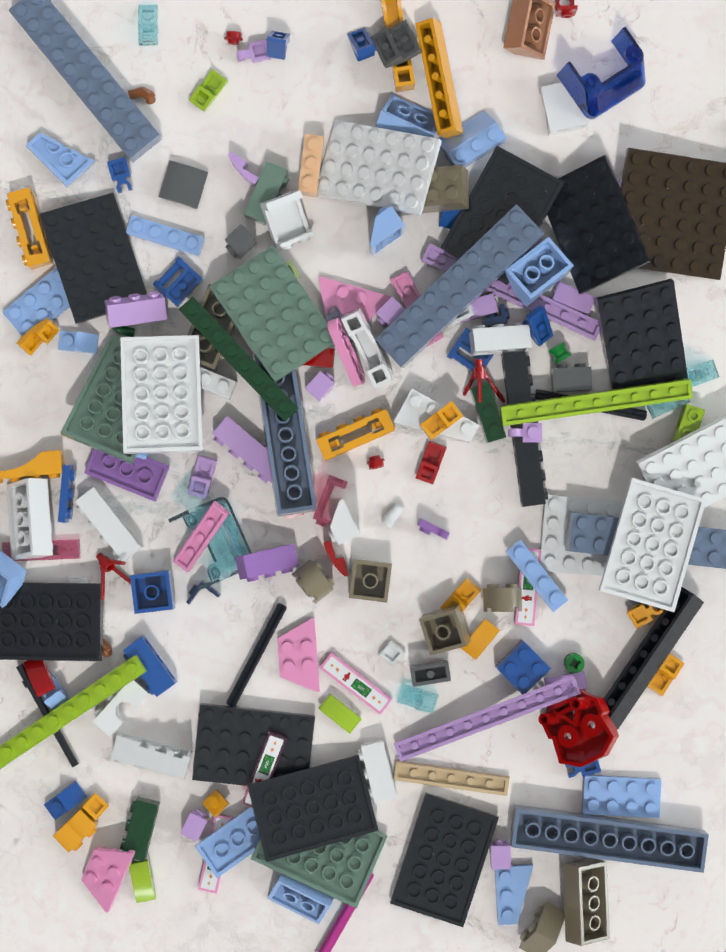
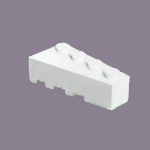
[393,389,479,443]
[111,733,193,780]

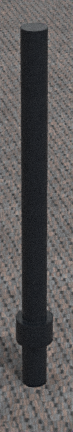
[16,664,79,768]

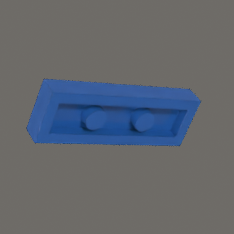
[58,465,76,523]

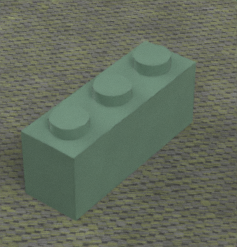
[243,161,290,226]

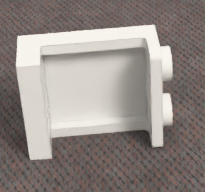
[539,78,588,136]
[260,190,315,250]

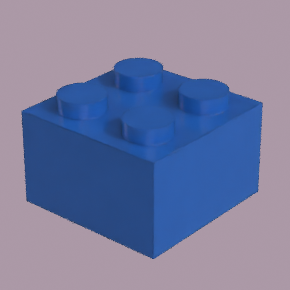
[130,570,176,614]
[495,640,551,695]

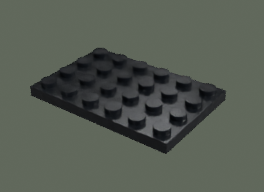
[440,146,565,285]
[547,155,651,294]
[39,193,147,324]
[596,278,688,390]
[0,582,103,661]
[192,703,315,786]
[247,755,379,862]
[390,792,499,927]

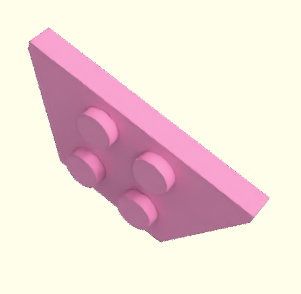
[319,276,390,323]
[277,618,320,692]
[81,846,136,913]

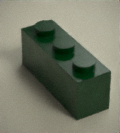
[469,382,506,444]
[120,796,160,862]

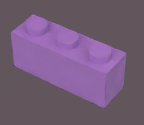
[235,544,299,582]

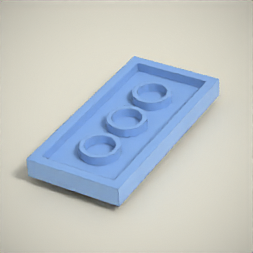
[2,267,70,336]
[582,775,661,818]
[195,805,260,878]

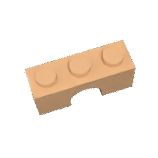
[298,134,325,197]

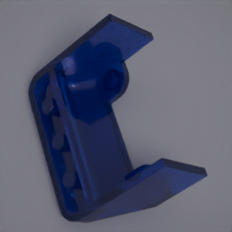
[556,27,646,119]

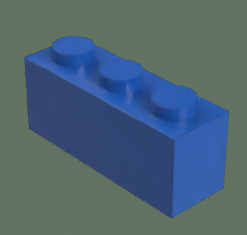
[123,635,178,697]

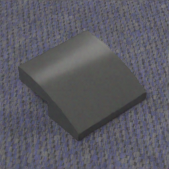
[371,19,423,68]
[158,160,208,209]

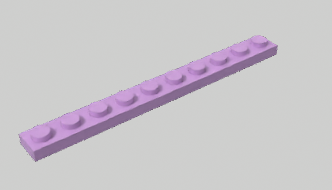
[421,243,601,341]
[394,675,581,762]

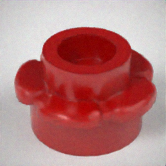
[224,31,243,45]
[366,455,385,470]

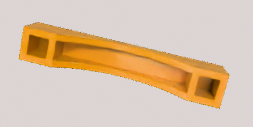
[380,0,415,92]
[0,450,65,483]

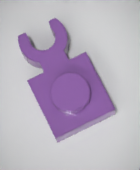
[417,518,450,540]

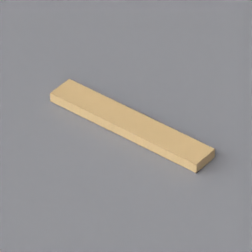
[393,760,510,796]

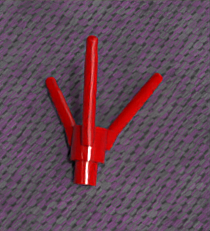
[463,359,506,403]
[96,553,131,600]

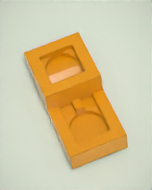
[16,318,59,356]
[419,401,463,441]
[440,577,481,612]
[461,618,500,660]
[647,654,685,696]

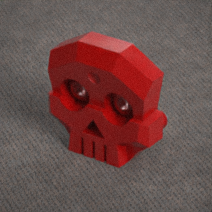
[538,688,619,767]

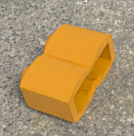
[53,808,98,853]

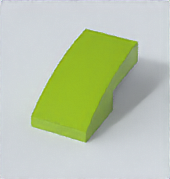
[189,69,228,112]
[318,693,362,734]
[129,859,156,903]

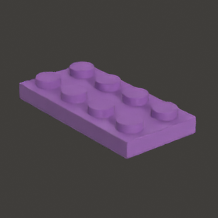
[84,449,170,502]

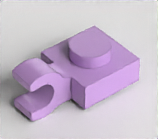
[236,39,271,64]
[508,423,542,443]

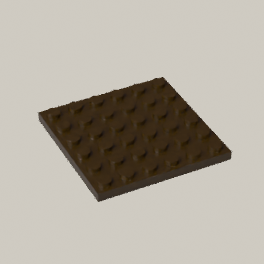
[620,148,726,280]

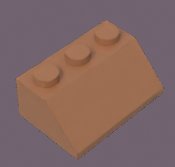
[503,0,555,60]

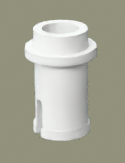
[381,503,405,528]

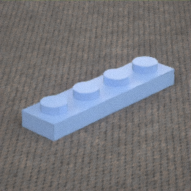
[126,215,205,256]
[505,540,568,612]

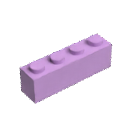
[212,416,272,483]

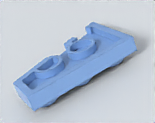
[26,132,95,188]
[495,864,533,925]

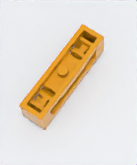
[5,187,54,270]
[316,407,395,461]

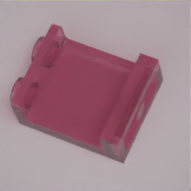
[313,475,348,527]

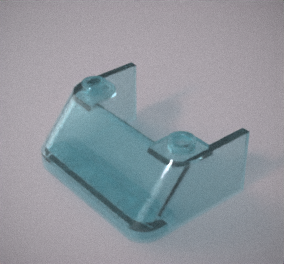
[168,497,252,590]

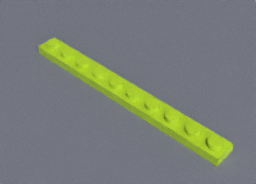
[500,378,693,426]
[0,655,147,770]

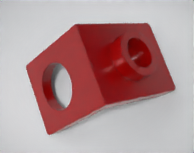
[555,0,578,18]

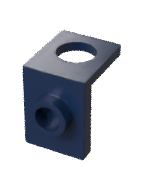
[186,581,221,604]

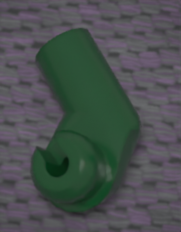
[109,326,135,337]

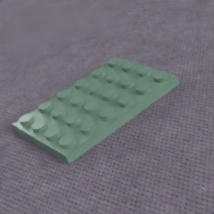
[209,245,334,383]
[60,335,137,464]
[251,831,388,908]

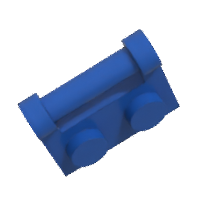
[153,256,204,307]
[447,328,494,372]

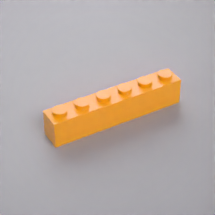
[415,17,463,139]

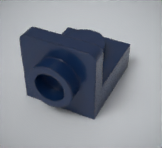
[482,304,510,328]

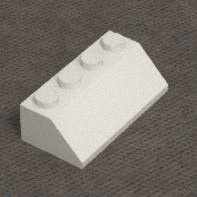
[7,478,53,560]
[328,499,360,545]

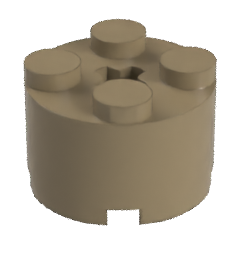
[291,560,335,604]
[483,584,522,612]

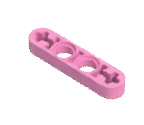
[328,318,365,386]

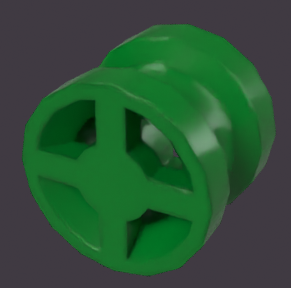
[548,342,572,364]
[564,653,585,673]

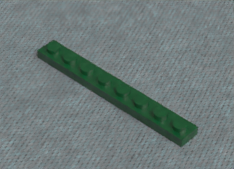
[179,296,299,422]

